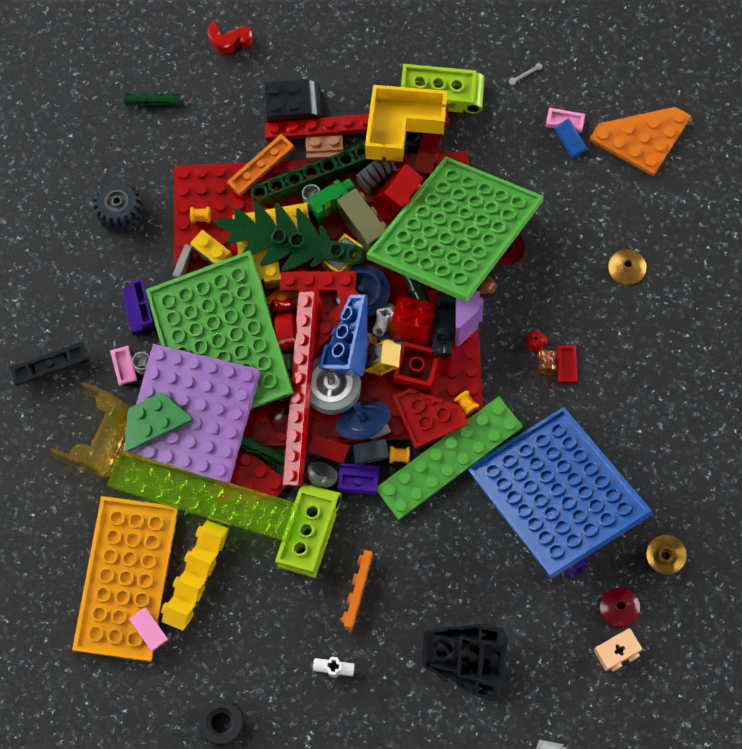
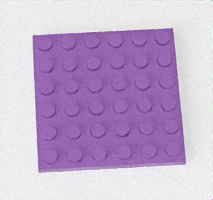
[122,344,261,483]

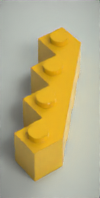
[161,520,229,631]

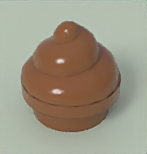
[479,275,498,294]

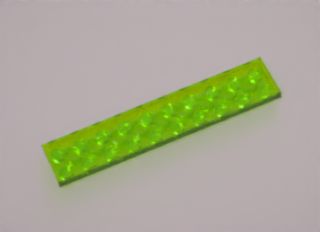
[107,450,301,543]

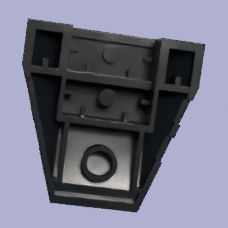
[422,624,508,702]

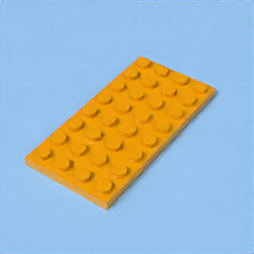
[72,496,179,662]

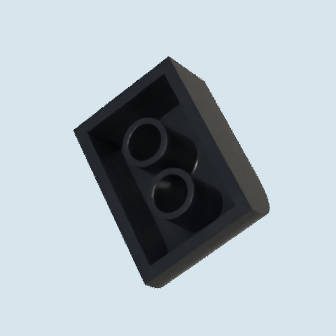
[264,80,323,122]

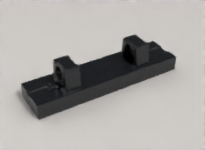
[432,290,456,358]
[10,342,89,386]

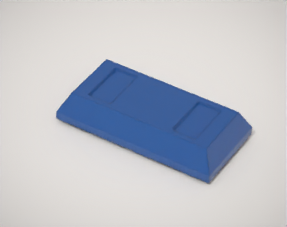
[553,118,588,159]

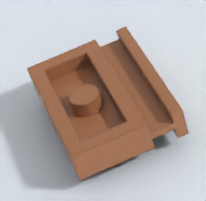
[306,135,343,163]

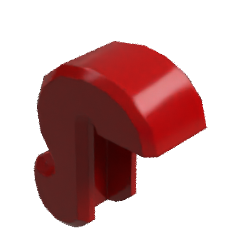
[208,21,253,54]
[274,311,296,350]

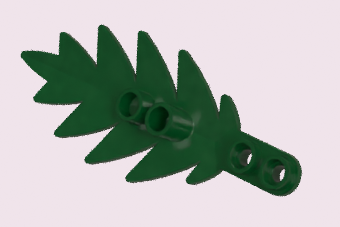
[214,202,365,271]

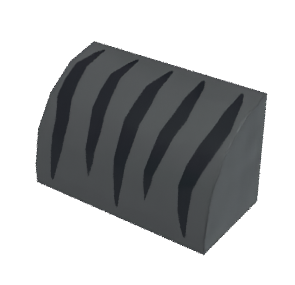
[357,157,396,196]

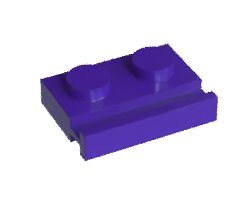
[337,463,379,495]

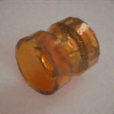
[537,350,557,374]

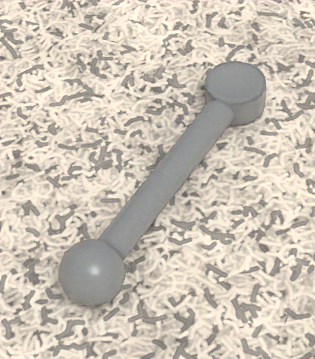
[509,63,543,86]

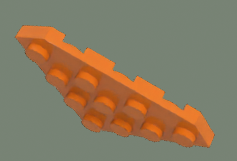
[589,107,691,176]

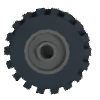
[94,181,143,232]

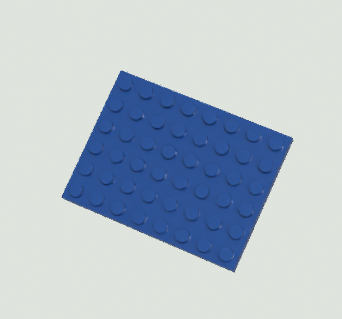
[467,407,653,579]

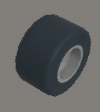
[353,439,390,464]

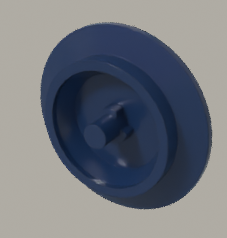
[335,265,390,318]
[336,401,390,440]

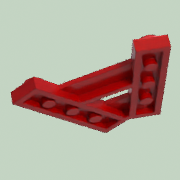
[280,271,369,355]

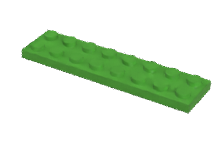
[377,396,523,520]

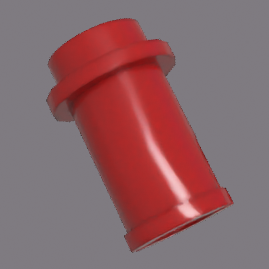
[269,299,295,314]

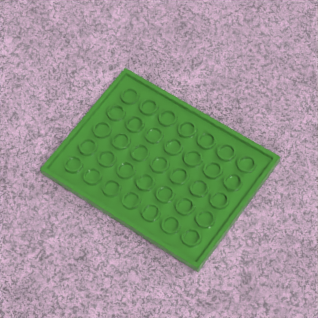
[367,156,543,302]
[146,250,294,409]

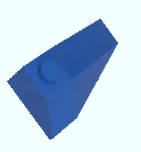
[319,295,367,376]

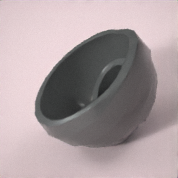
[307,461,338,488]

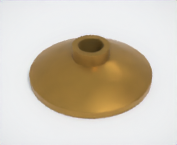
[608,249,646,286]
[646,535,687,575]

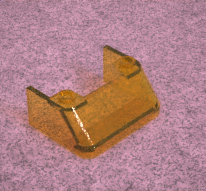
[50,382,131,477]

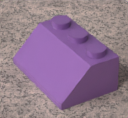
[455,291,483,346]

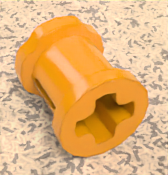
[190,207,211,224]
[454,390,479,416]
[389,446,410,464]

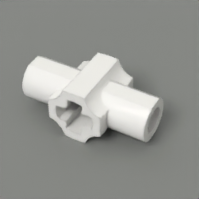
[373,304,395,337]
[313,657,355,678]

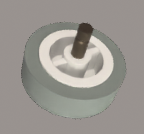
[310,357,361,415]

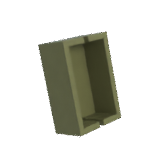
[337,188,388,253]

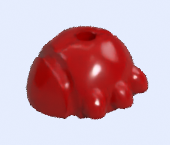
[525,330,548,352]

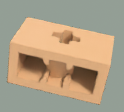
[594,628,642,672]

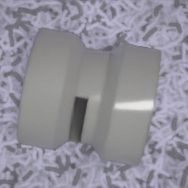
[302,184,320,207]
[132,352,150,375]

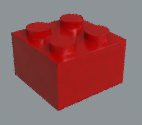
[374,164,423,213]
[389,296,436,346]
[393,341,440,393]

